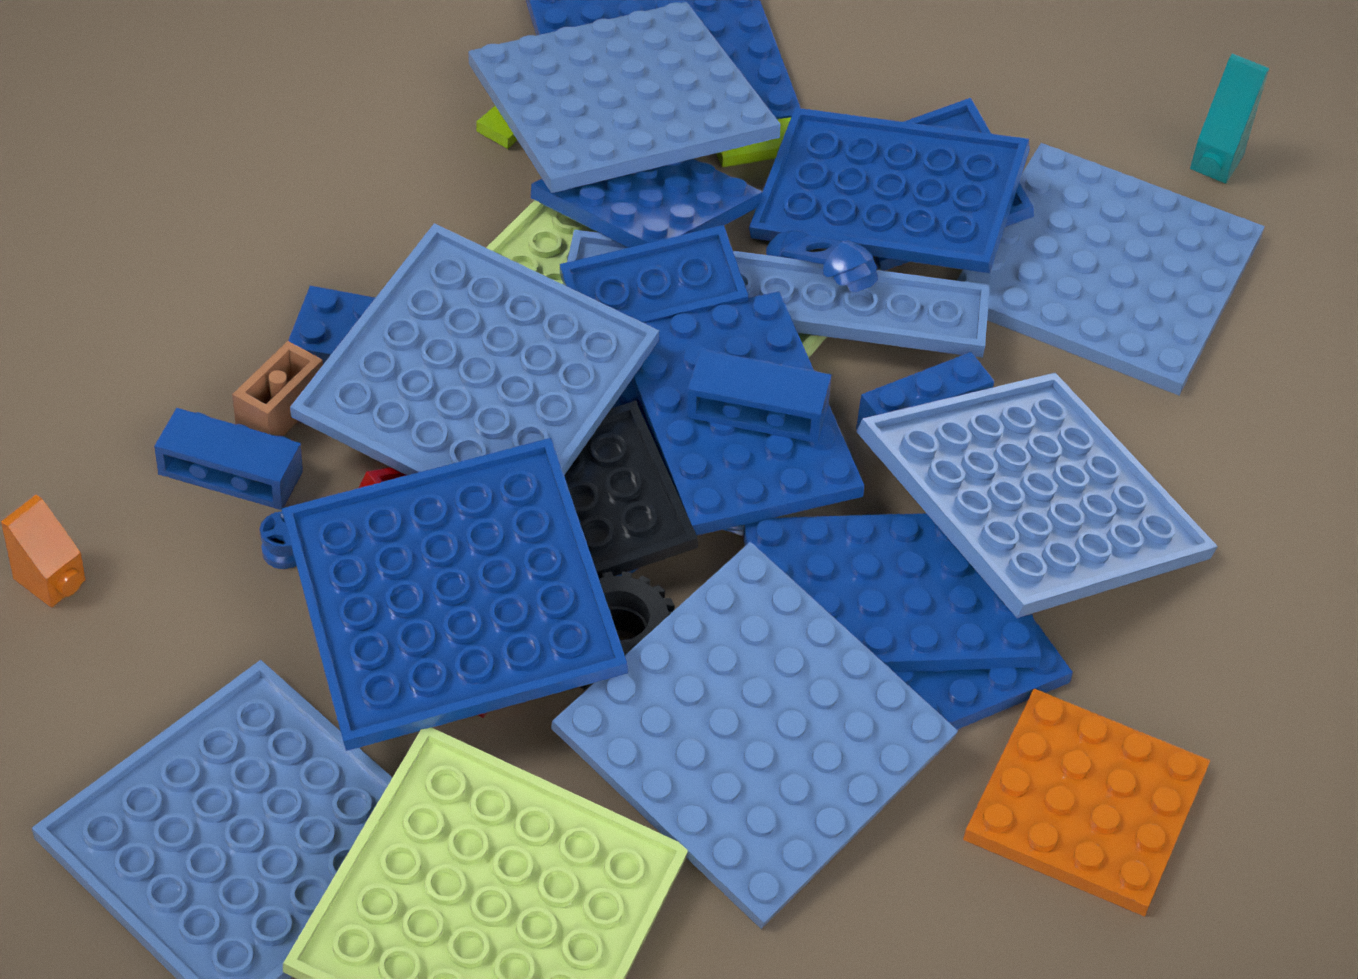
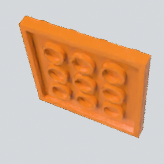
[963,689,1210,917]

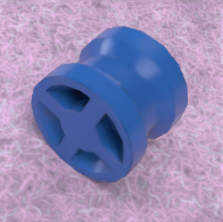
[260,511,297,569]

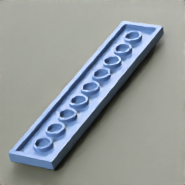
[562,229,990,358]

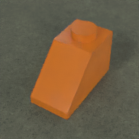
[1,494,86,608]

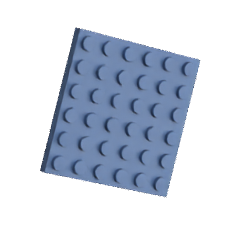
[468,2,780,193]
[957,143,1265,396]
[290,223,659,475]
[856,373,1218,618]
[551,542,958,929]
[32,660,392,979]

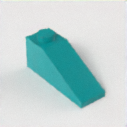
[1190,53,1269,184]

